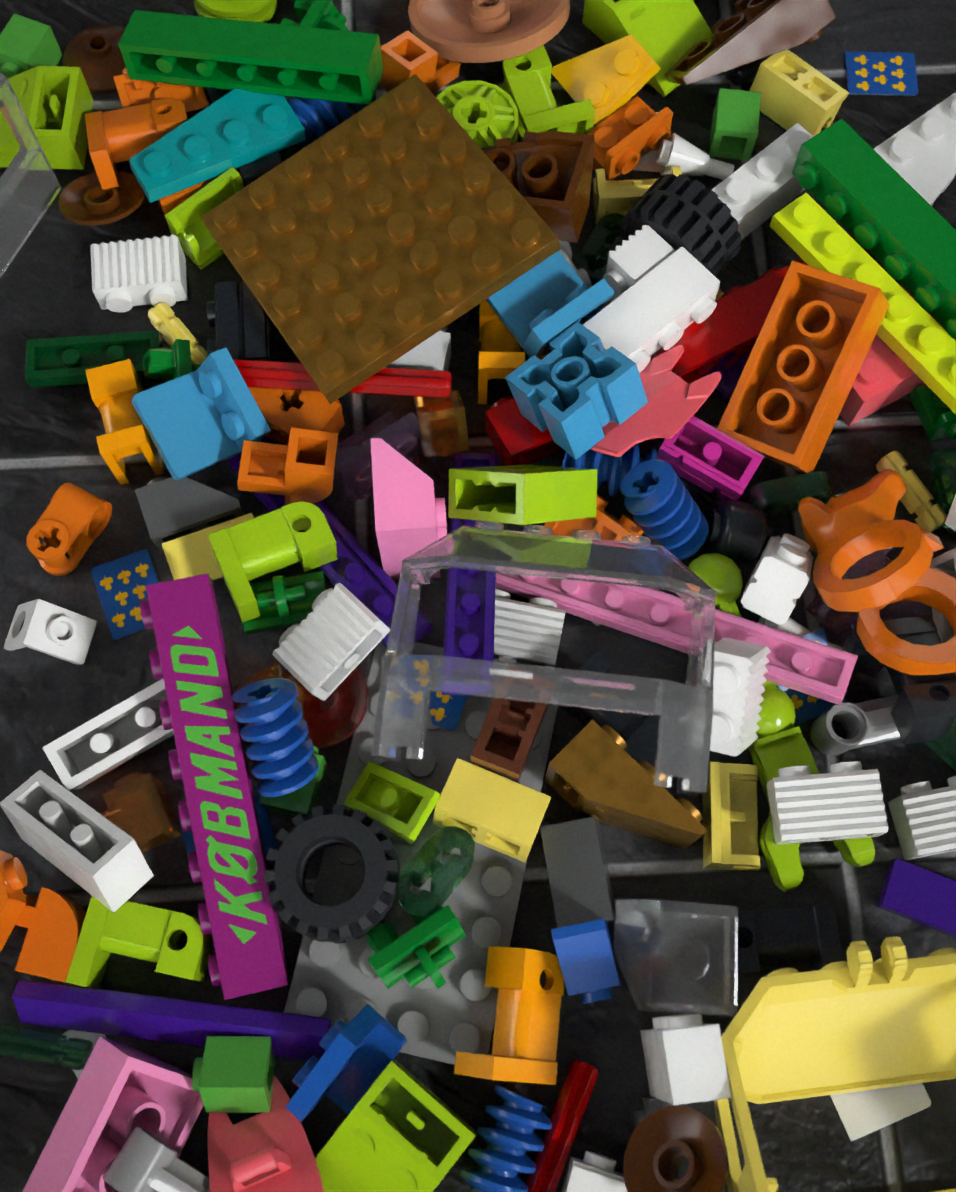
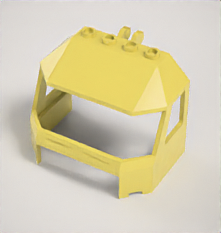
[713,936,956,1192]

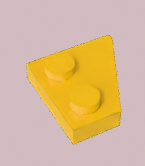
[551,34,661,126]

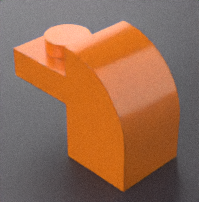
[379,30,461,93]
[237,427,339,504]
[15,887,86,983]

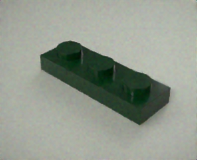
[25,330,163,387]

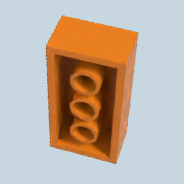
[717,261,890,476]

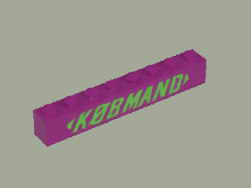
[140,574,289,1000]

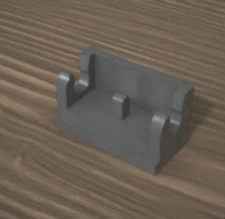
[540,817,619,928]

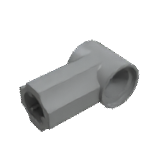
[810,695,901,756]
[102,1126,210,1192]

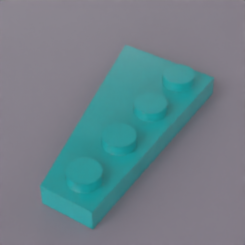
[129,88,305,203]

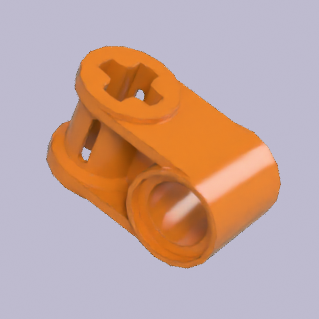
[26,482,112,576]

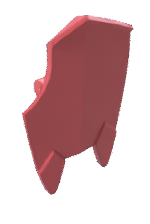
[590,345,721,457]
[208,1076,324,1192]

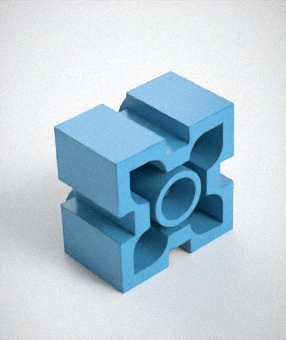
[505,321,648,460]

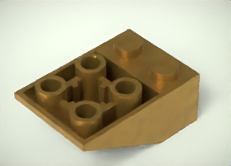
[544,719,707,849]

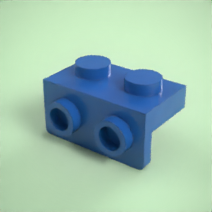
[285,1004,407,1122]

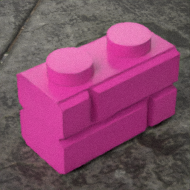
[657,416,764,501]

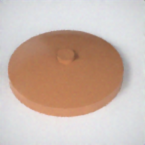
[408,0,570,63]

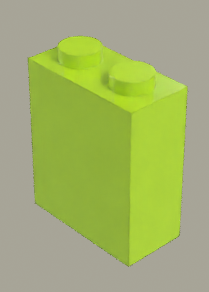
[448,465,598,525]

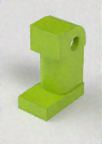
[502,45,595,142]
[208,501,338,623]
[65,896,213,988]

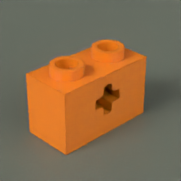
[249,388,345,445]

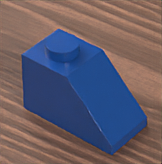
[551,918,622,1004]

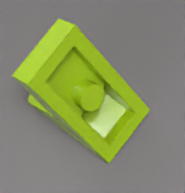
[343,761,441,845]

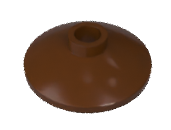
[63,25,126,93]
[58,171,144,225]
[623,1105,728,1192]

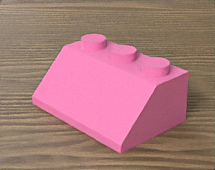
[370,438,448,581]
[22,1036,203,1192]

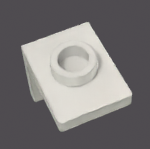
[3,599,97,665]

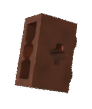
[471,662,556,783]

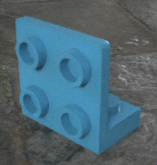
[486,251,615,358]
[131,347,271,480]

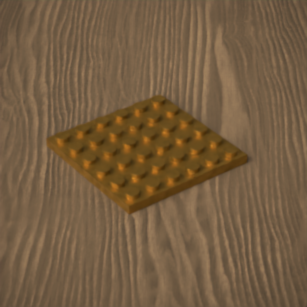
[200,74,561,404]

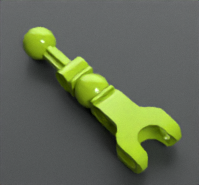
[682,553,875,892]

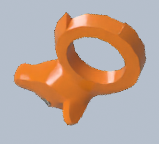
[798,469,944,612]
[857,567,956,676]

